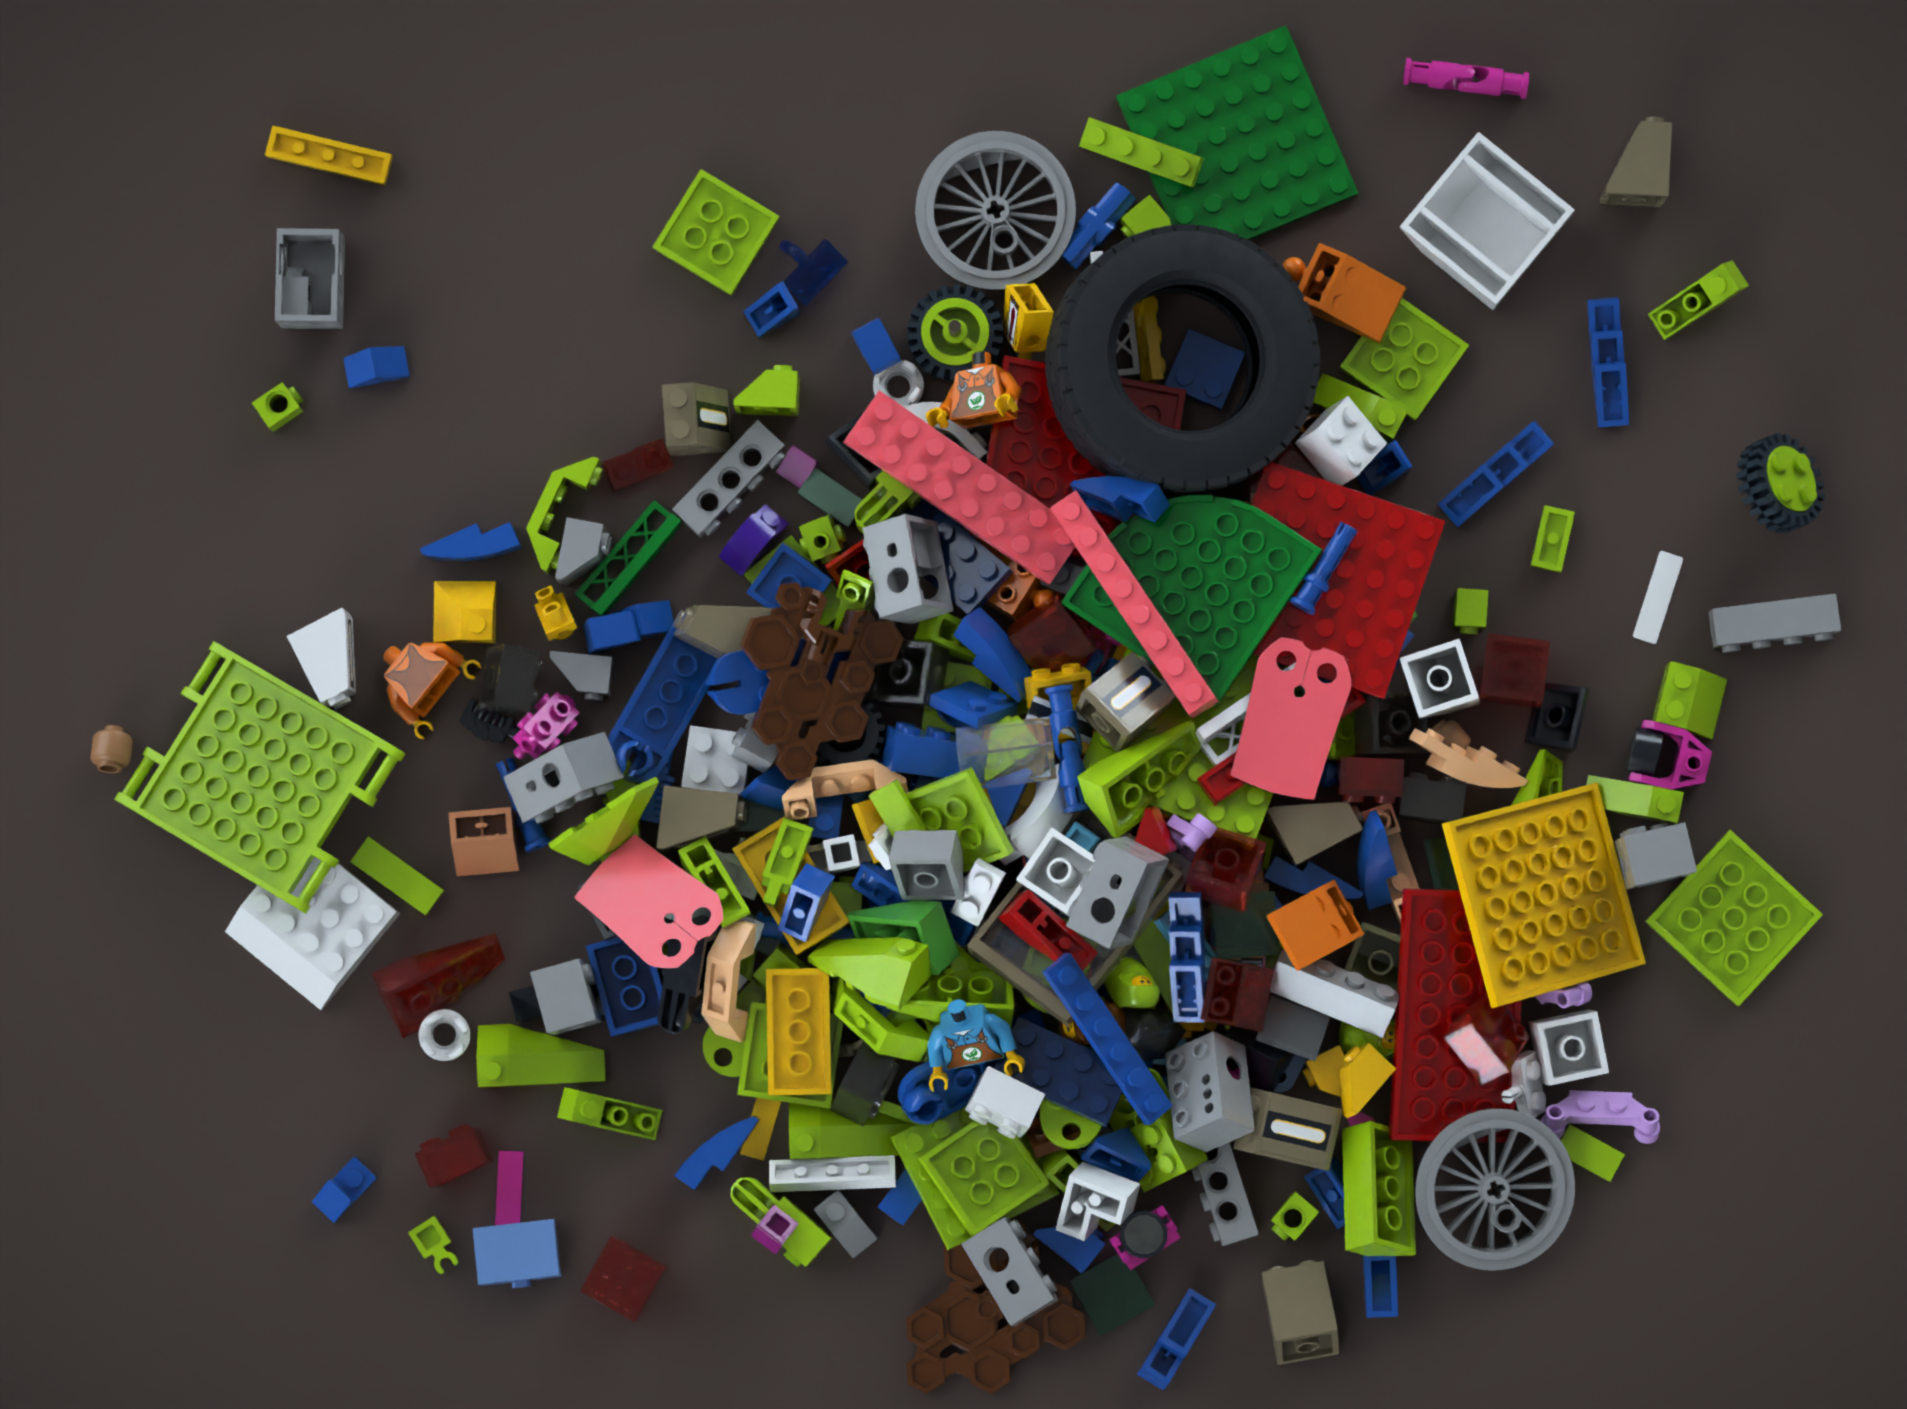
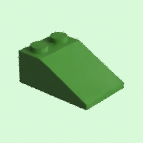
[847,900,959,976]

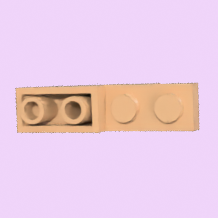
[1409,728,1528,788]

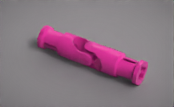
[1403,57,1529,99]

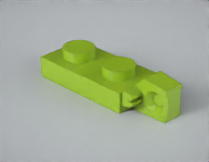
[761,818,814,908]

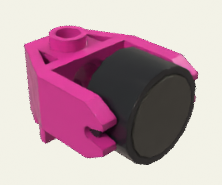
[1625,719,1712,790]
[1109,1205,1181,1270]

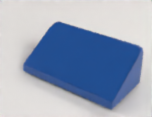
[1304,1157,1345,1230]

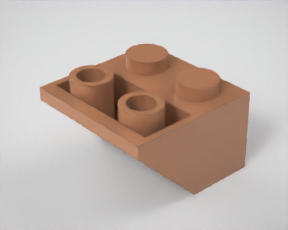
[448,807,519,877]

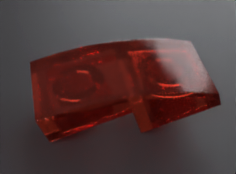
[602,438,674,492]

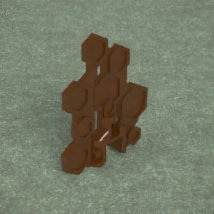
[740,582,904,780]
[906,1218,1086,1394]

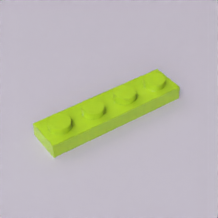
[1079,117,1204,187]

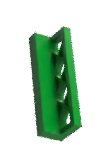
[575,500,683,616]

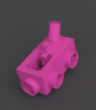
[513,691,580,759]

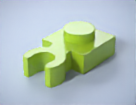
[408,1215,459,1274]

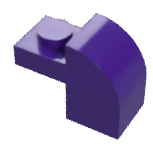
[718,504,789,577]

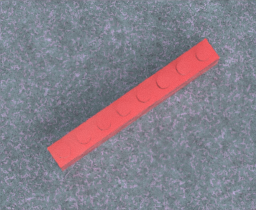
[1050,490,1219,719]

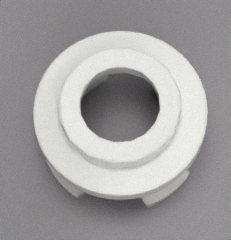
[873,360,924,407]
[419,1009,470,1061]

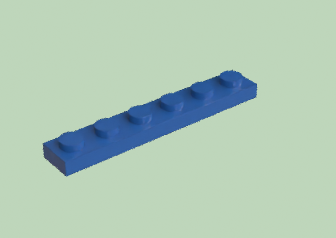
[1042,953,1173,1125]

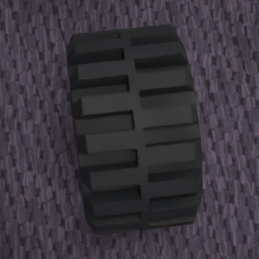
[807,698,886,766]

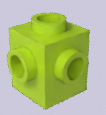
[799,513,847,564]

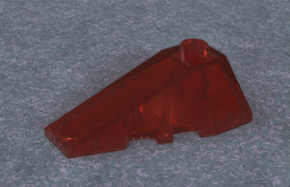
[372,933,505,1038]

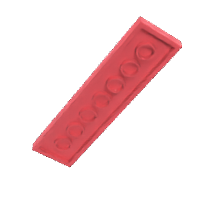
[843,390,1075,585]

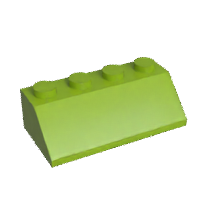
[1342,1121,1416,1256]

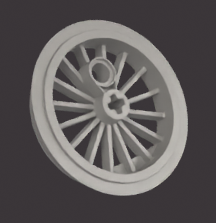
[915,131,1076,290]
[1415,1109,1575,1271]

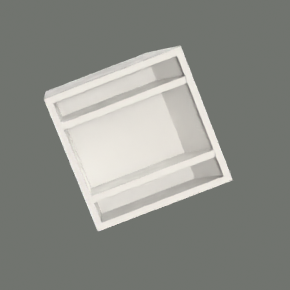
[1400,132,1575,310]
[225,848,401,1010]

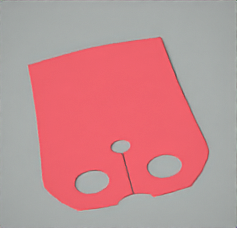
[1230,637,1352,800]
[574,834,723,968]

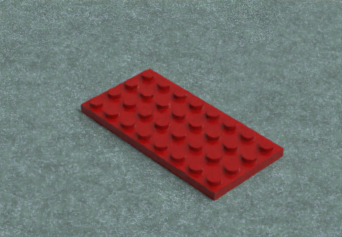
[1388,888,1522,1143]

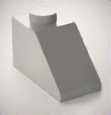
[550,651,614,701]
[814,1190,878,1258]

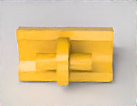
[534,585,577,641]

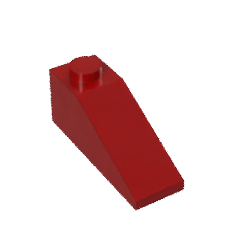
[998,889,1098,971]

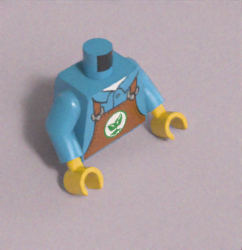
[927,999,1025,1092]

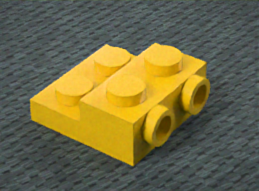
[1024,663,1092,744]

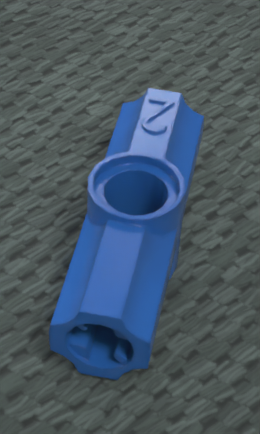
[1060,182,1136,270]

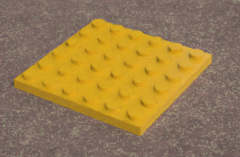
[1442,783,1646,1008]

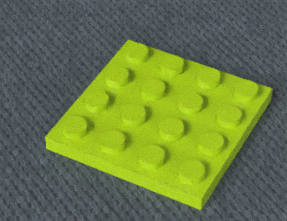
[1645,830,1823,1007]
[891,1107,1060,1250]

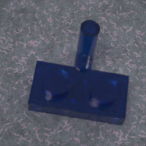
[779,239,848,306]

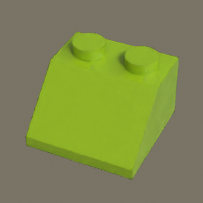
[733,365,800,417]
[1652,661,1727,740]

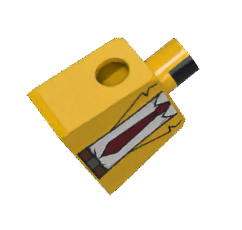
[1003,283,1054,360]

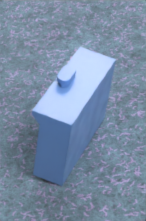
[473,1219,562,1288]

